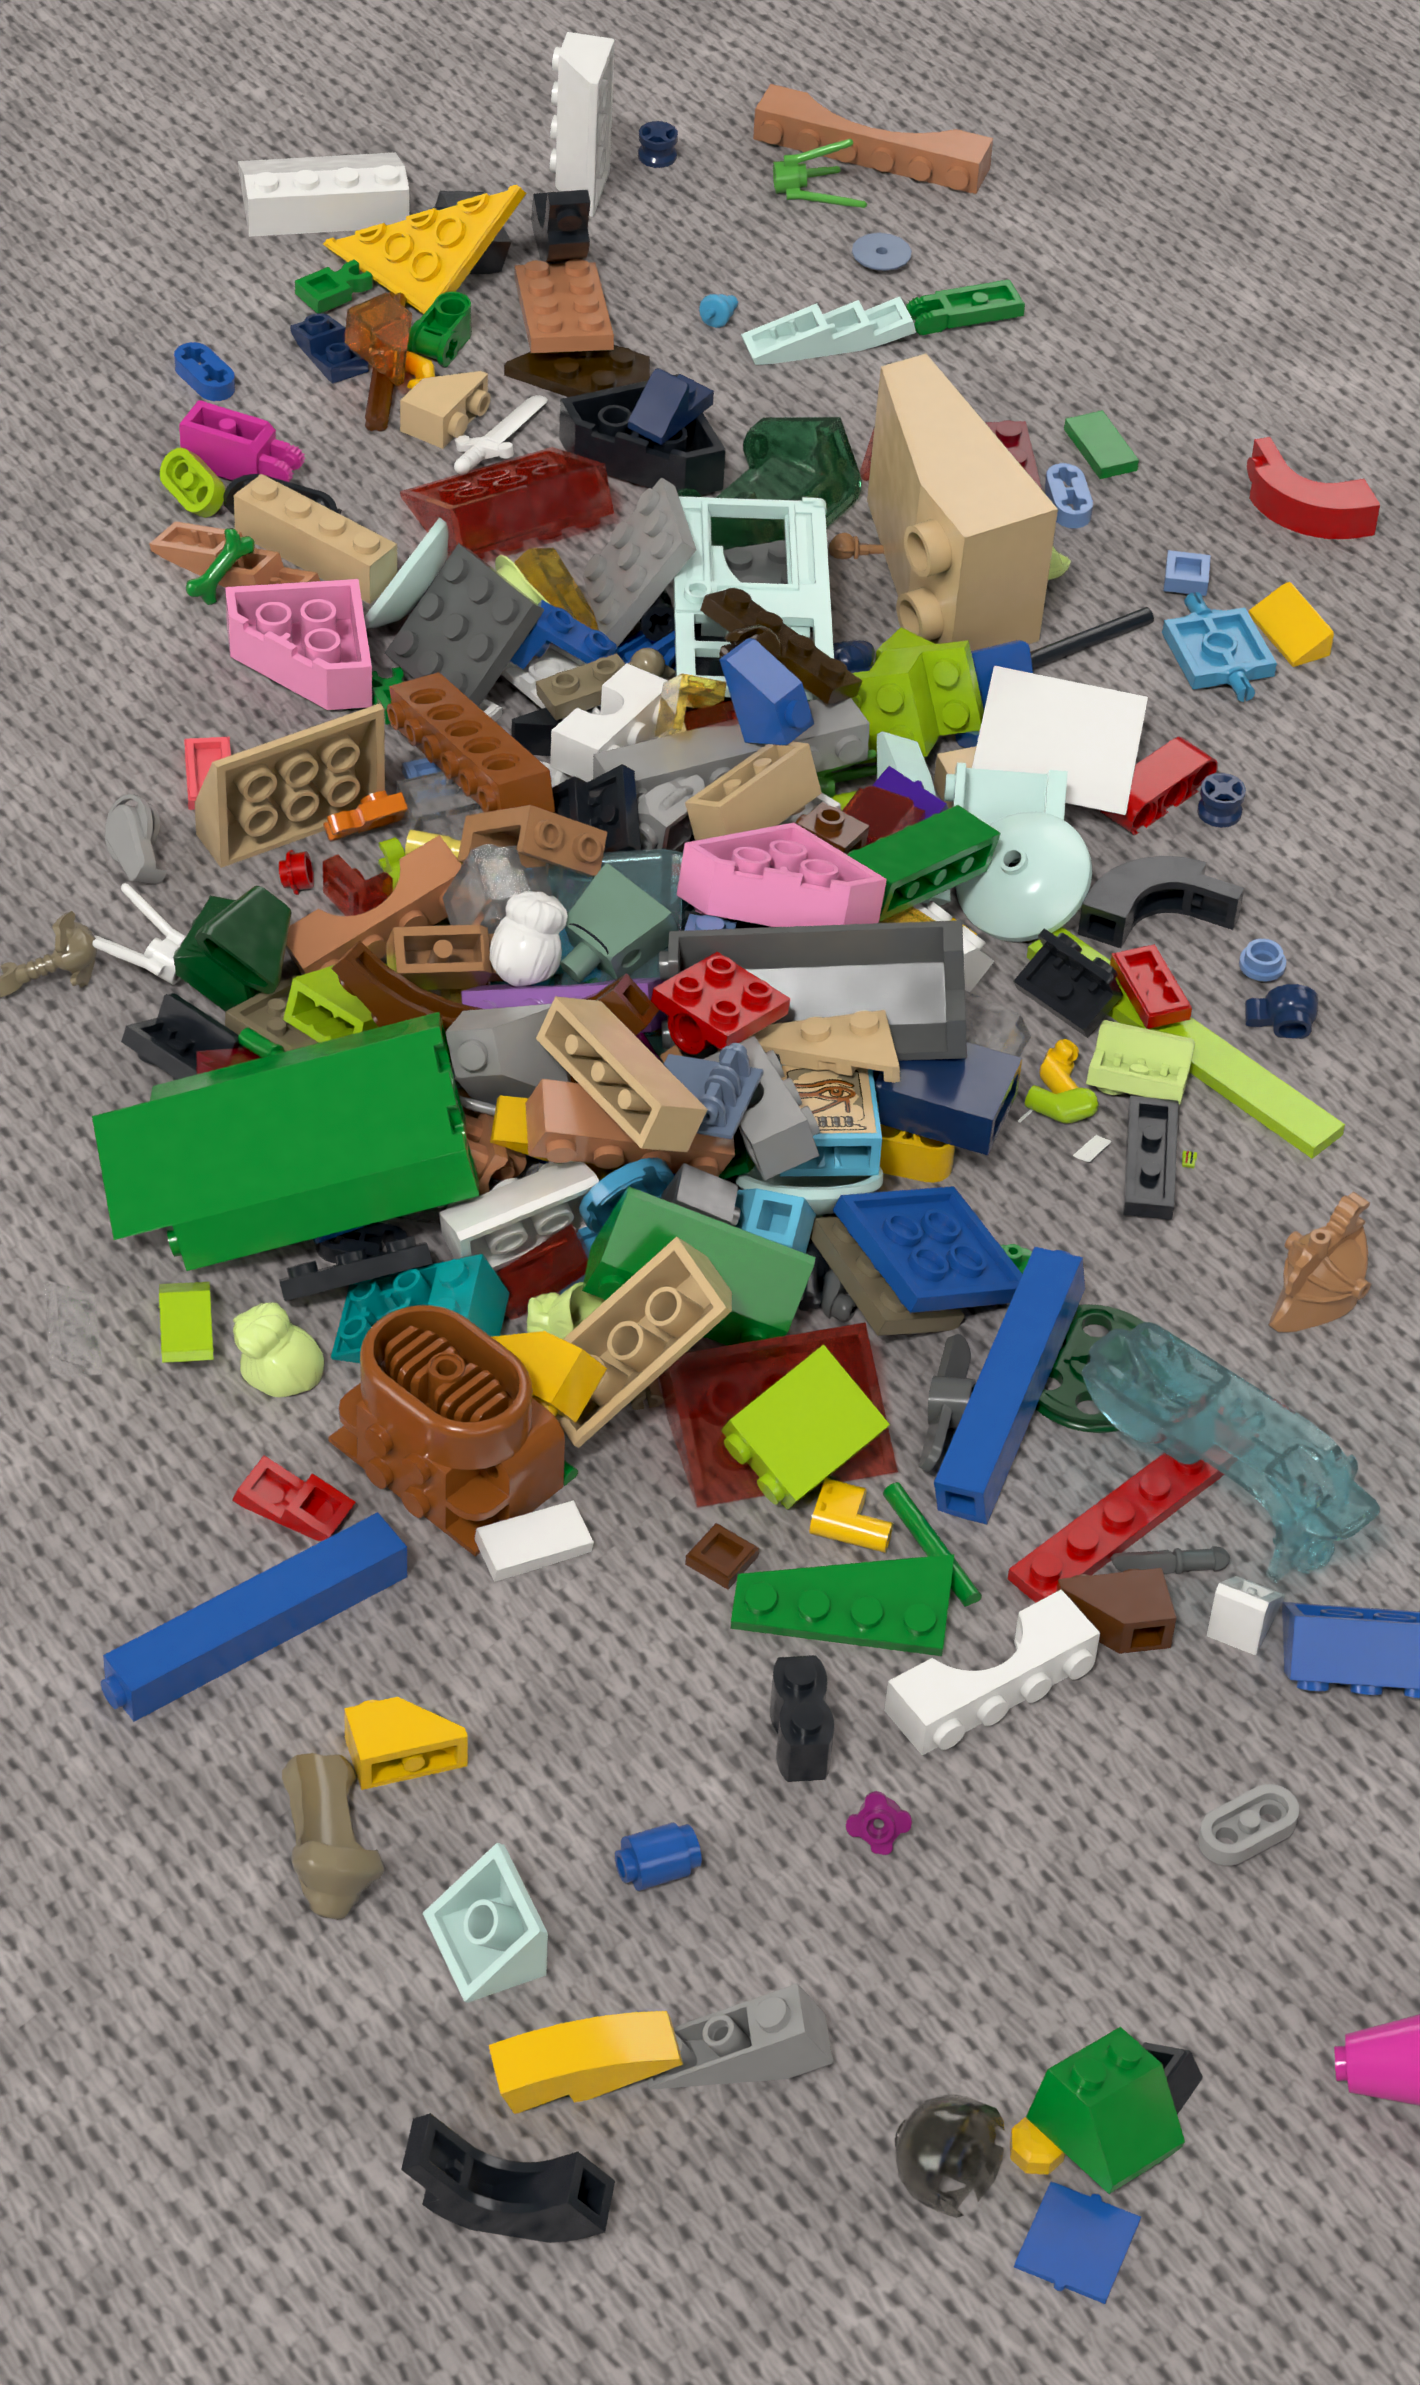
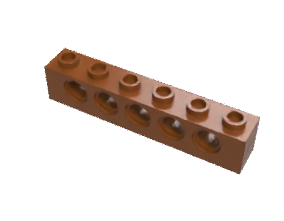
[387,672,555,813]

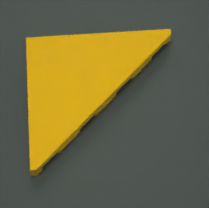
[323,185,527,314]

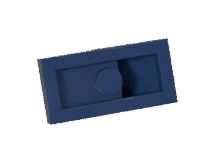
[628,368,714,445]

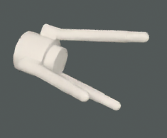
[92,883,186,985]

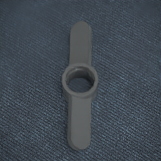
[919,1334,976,1472]

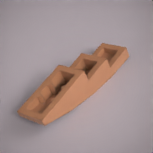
[149,521,320,587]

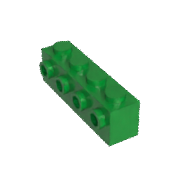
[847,805,1001,922]

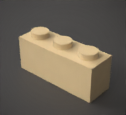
[685,741,822,841]

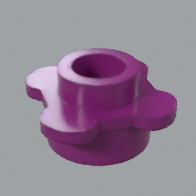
[846,1791,912,1855]

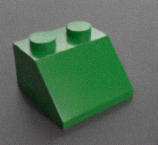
[1026,2027,1185,2194]

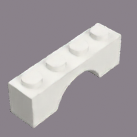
[884,1589,1100,1755]

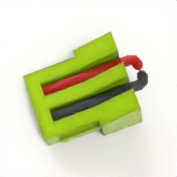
[1182,1150,1197,1169]

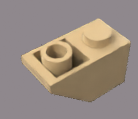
[400,371,491,449]

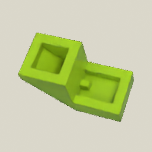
[159,1281,214,1363]

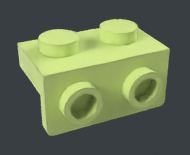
[1086,1020,1195,1104]

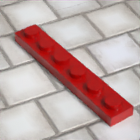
[1007,1409,1260,1603]

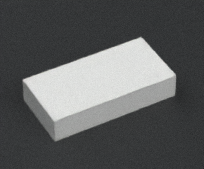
[475,1500,594,1582]

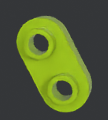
[160,448,225,518]

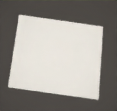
[972,666,1148,815]

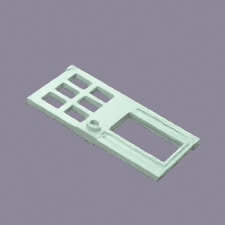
[673,496,834,700]

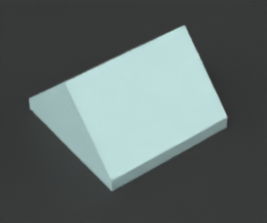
[423,1843,548,2003]

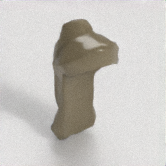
[282,1753,385,1920]

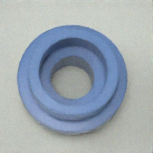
[1239,939,1286,982]

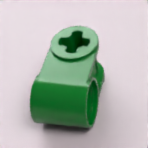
[406,291,472,368]

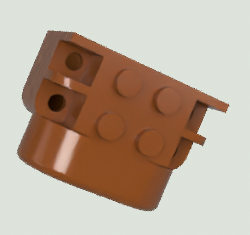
[328,1305,565,1557]

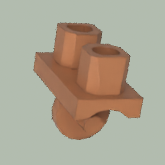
[465,1113,527,1196]

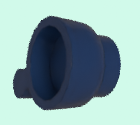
[1245,984,1318,1039]

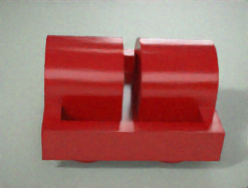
[651,952,791,1054]

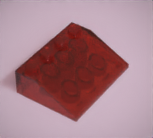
[400,447,614,559]
[659,1322,898,1508]

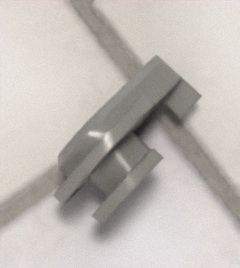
[105,794,167,884]

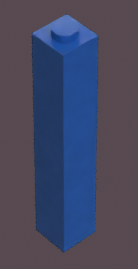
[934,1246,1085,1525]
[101,1512,407,1722]

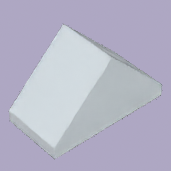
[1207,1576,1285,1655]

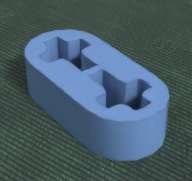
[1045,463,1093,528]

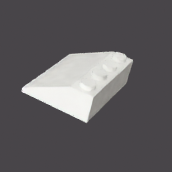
[238,152,409,237]

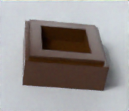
[685,1523,759,1590]

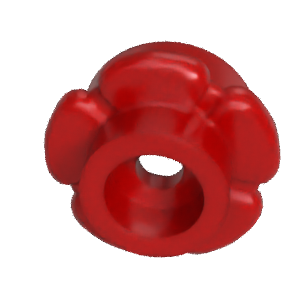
[279,850,314,895]

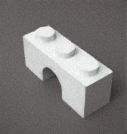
[550,663,674,782]

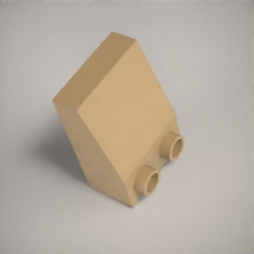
[867,354,1058,651]

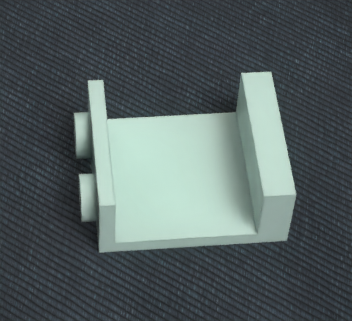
[944,763,1068,864]

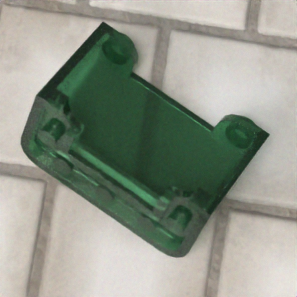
[677,417,862,550]

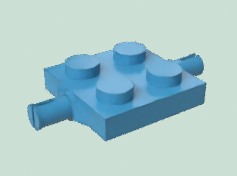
[1162,592,1277,702]

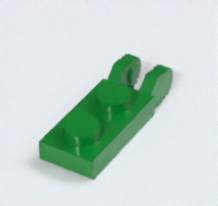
[906,279,1025,335]

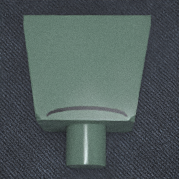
[560,863,678,983]

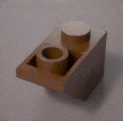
[1056,1568,1177,1654]

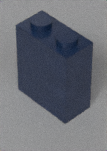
[875,1042,1022,1156]

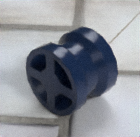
[638,121,678,168]
[1197,773,1246,828]

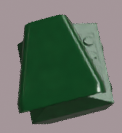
[173,886,292,1011]

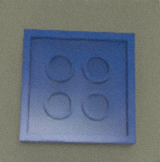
[833,1186,1022,1313]

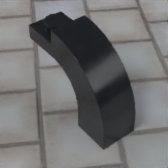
[531,190,590,263]
[1078,856,1244,949]
[401,2113,615,2243]

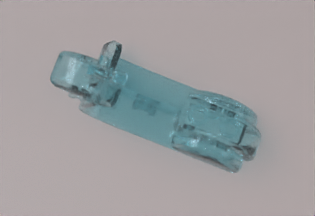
[1082,1322,1380,1583]

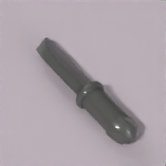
[1110,1546,1230,1574]

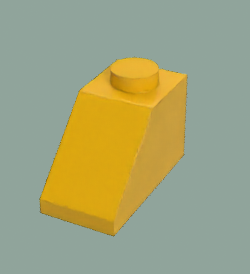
[344,1696,468,1790]

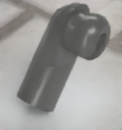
[821,1269,857,1322]

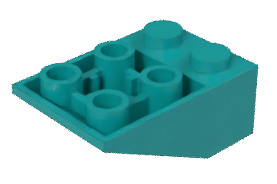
[331,1254,510,1363]

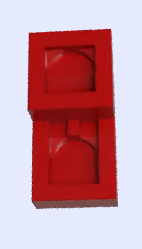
[232,1455,356,1541]

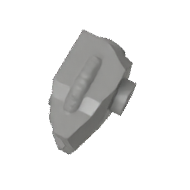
[637,774,705,865]

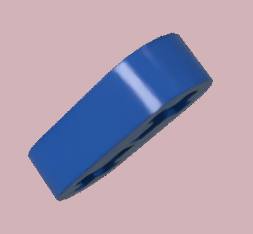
[174,342,235,401]

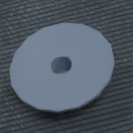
[852,233,912,271]

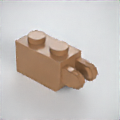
[386,925,504,990]

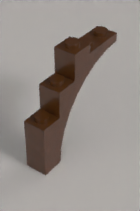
[331,941,659,1083]

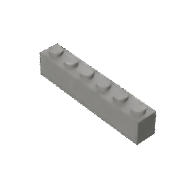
[593,698,870,799]

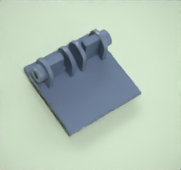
[663,1043,763,1139]

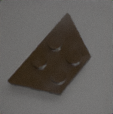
[504,345,650,397]

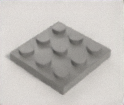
[583,478,696,648]

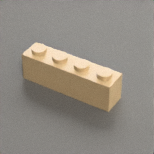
[234,474,397,604]
[536,996,708,1152]

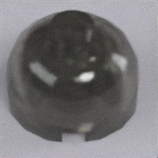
[895,2094,1005,2218]

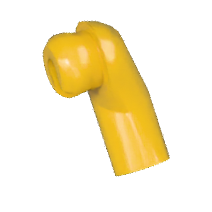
[400,352,435,389]
[1039,1039,1079,1094]

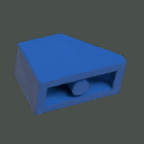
[719,638,815,745]

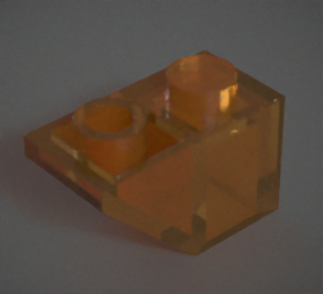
[345,292,412,386]

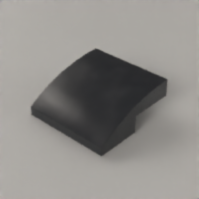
[546,764,641,878]

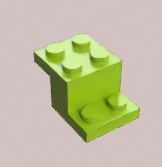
[851,640,984,764]

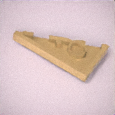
[717,1010,900,1083]

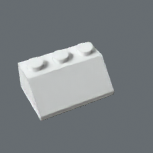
[439,1161,599,1271]

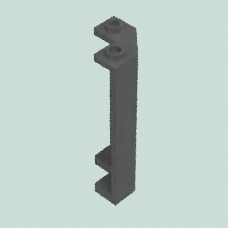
[659,920,967,1061]

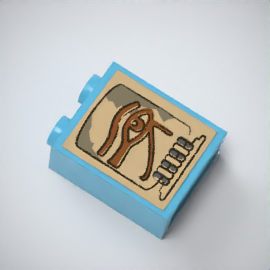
[779,1061,882,1177]

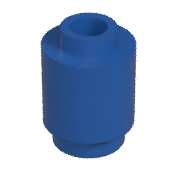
[615,1822,702,1891]

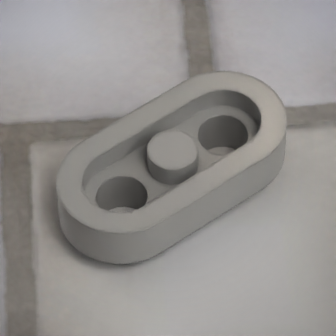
[1198,1784,1300,1866]

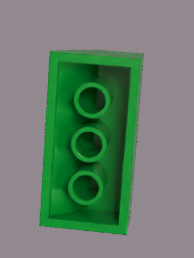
[582,1186,816,1359]

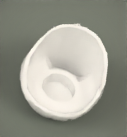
[490,891,568,987]

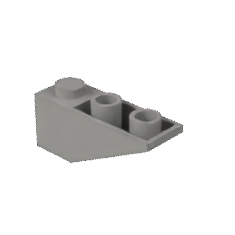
[647,1983,833,2090]

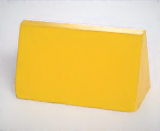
[1248,582,1334,667]

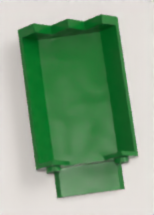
[92,1012,479,1271]

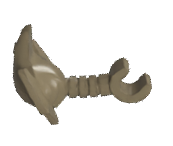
[0,911,97,997]

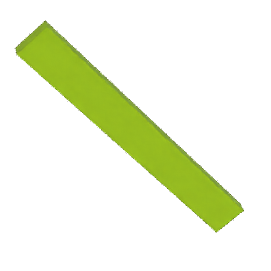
[1026,927,1345,1159]

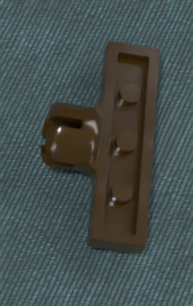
[700,587,862,705]

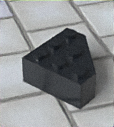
[559,374,726,497]

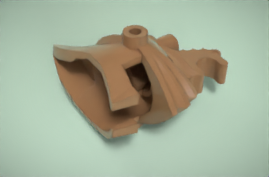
[1268,1192,1371,1332]

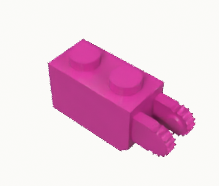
[179,400,305,482]

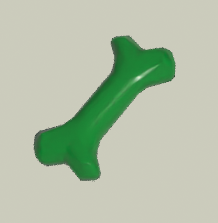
[186,528,255,605]

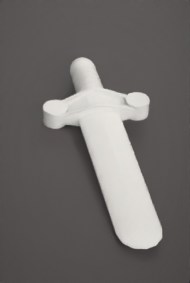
[454,395,548,475]

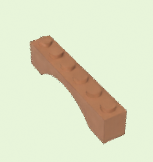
[753,84,993,194]

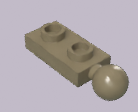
[536,648,665,720]

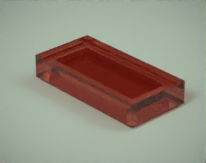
[496,1224,589,1320]

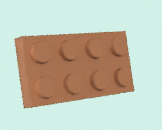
[515,259,614,353]

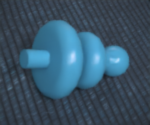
[699,294,738,328]

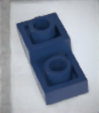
[290,314,369,384]

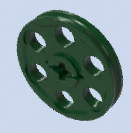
[1035,1304,1170,1433]

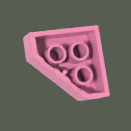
[225,579,372,710]
[676,822,887,927]

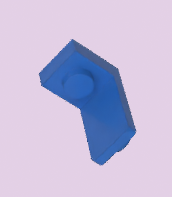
[510,600,617,669]

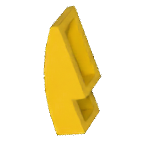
[488,2011,683,2114]

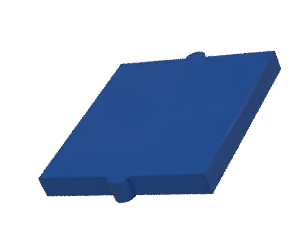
[1014,2181,1141,2304]

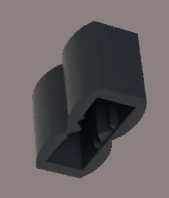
[770,1655,834,1782]

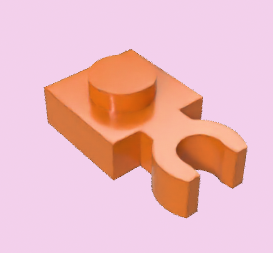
[323,791,408,841]

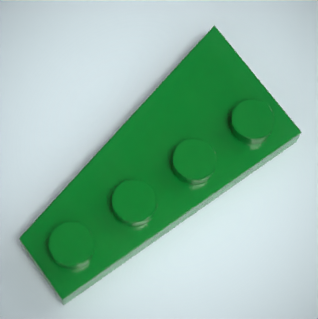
[730,1554,955,1656]

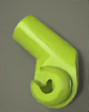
[1024,1085,1099,1124]

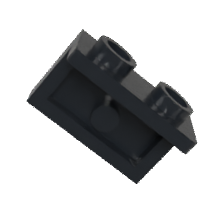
[1013,928,1123,1038]
[121,993,239,1080]

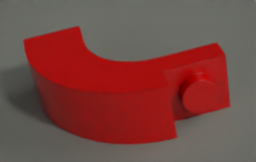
[1247,437,1380,539]

